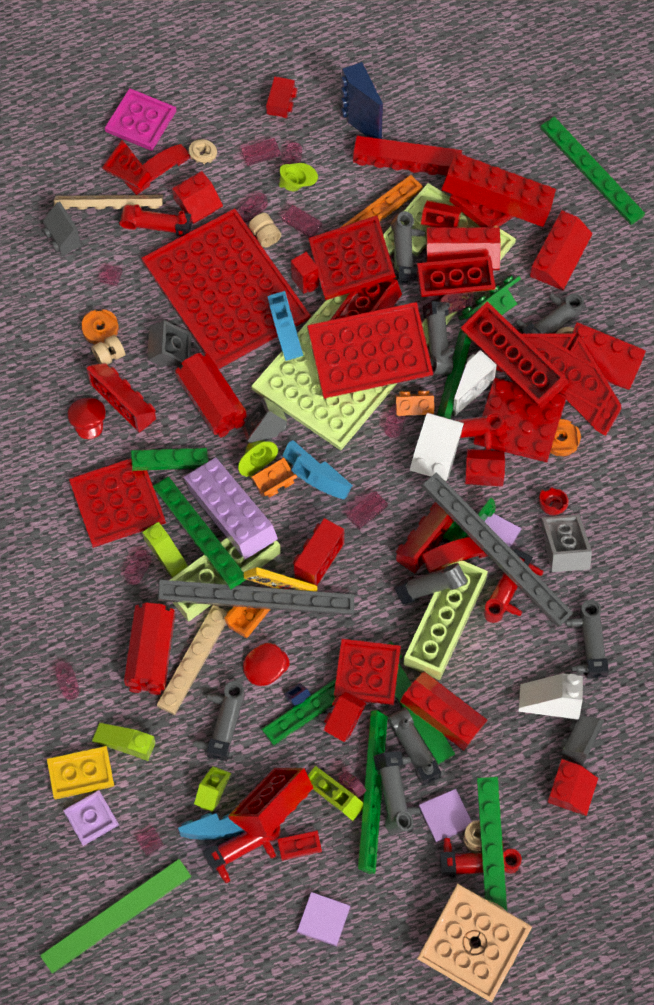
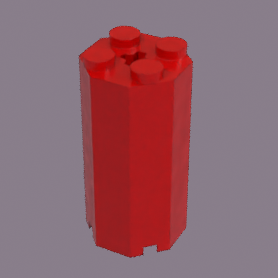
[175,353,246,438]
[124,603,176,695]

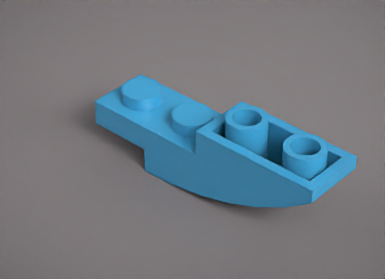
[267,291,304,361]
[282,440,353,500]
[178,813,245,840]

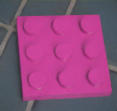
[105,88,176,151]

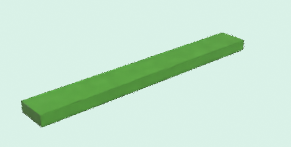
[40,859,191,974]

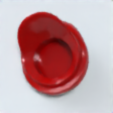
[67,397,106,439]
[243,643,290,686]

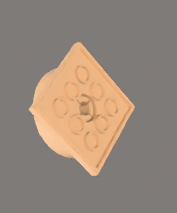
[417,884,533,1002]

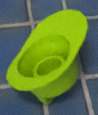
[279,163,318,192]
[238,440,278,477]

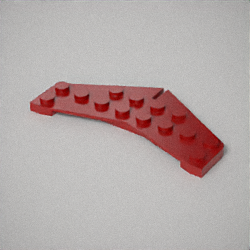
[483,333,622,436]

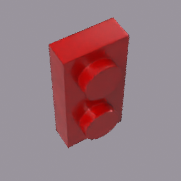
[277,831,322,861]

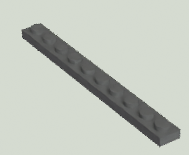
[421,472,573,627]
[158,580,354,615]

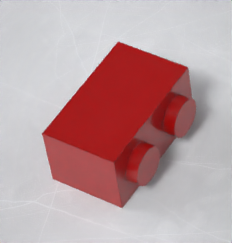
[266,77,298,118]
[421,200,462,228]
[291,252,319,294]
[324,692,367,742]

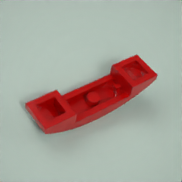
[125,144,191,195]
[421,537,488,573]

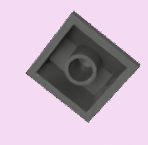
[43,201,81,256]
[147,320,192,366]
[242,397,287,443]
[560,716,604,766]

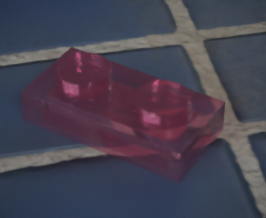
[241,138,281,166]
[282,205,322,238]
[347,491,388,530]

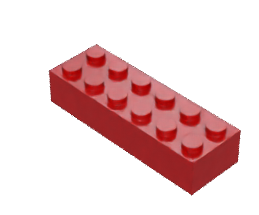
[442,152,556,227]
[461,302,569,409]

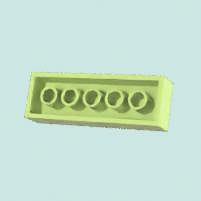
[170,538,280,622]
[404,561,488,680]

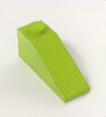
[143,522,188,578]
[92,723,156,761]
[308,766,363,821]

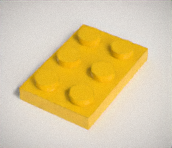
[47,746,115,799]

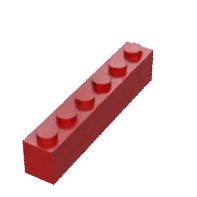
[353,136,462,176]

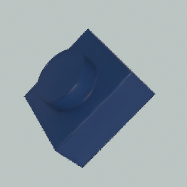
[284,683,311,706]

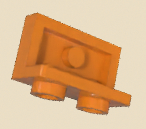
[395,390,434,416]
[251,458,297,498]
[224,606,271,638]

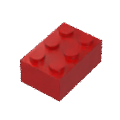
[293,518,345,586]

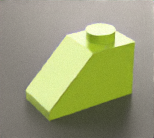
[194,766,231,812]

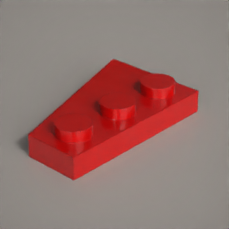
[102,140,150,189]

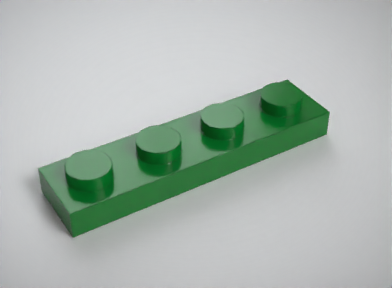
[131,448,208,471]

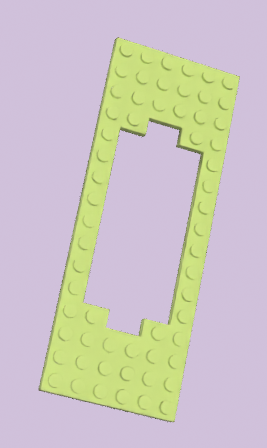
[251,183,516,451]

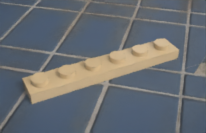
[54,195,163,210]
[157,605,228,715]

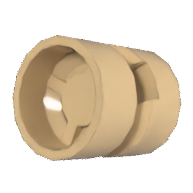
[249,213,281,248]
[91,334,126,365]
[463,821,481,853]

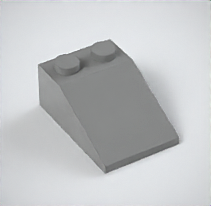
[542,514,592,572]

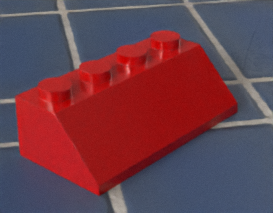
[530,210,593,291]
[426,227,501,270]
[417,256,496,297]
[329,279,402,321]
[568,322,646,390]
[86,363,156,433]
[396,502,454,574]
[400,671,488,751]
[228,768,314,838]

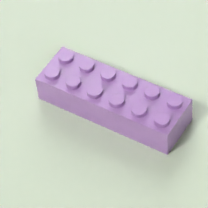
[184,457,278,560]

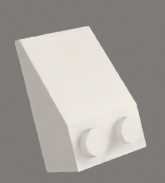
[453,350,497,416]
[410,413,464,481]
[519,674,583,719]

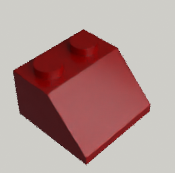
[172,171,223,224]
[465,449,505,487]
[548,759,598,816]

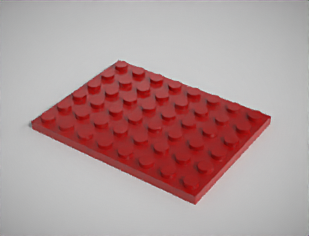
[141,208,311,369]

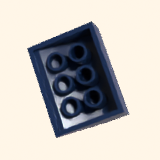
[340,62,383,139]

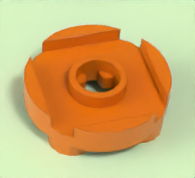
[82,309,119,344]
[550,419,581,456]

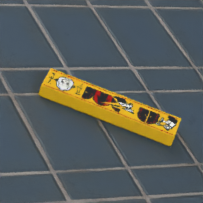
[244,567,317,592]

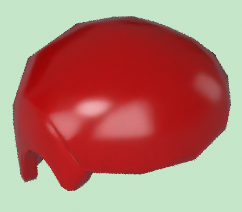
[539,487,569,516]

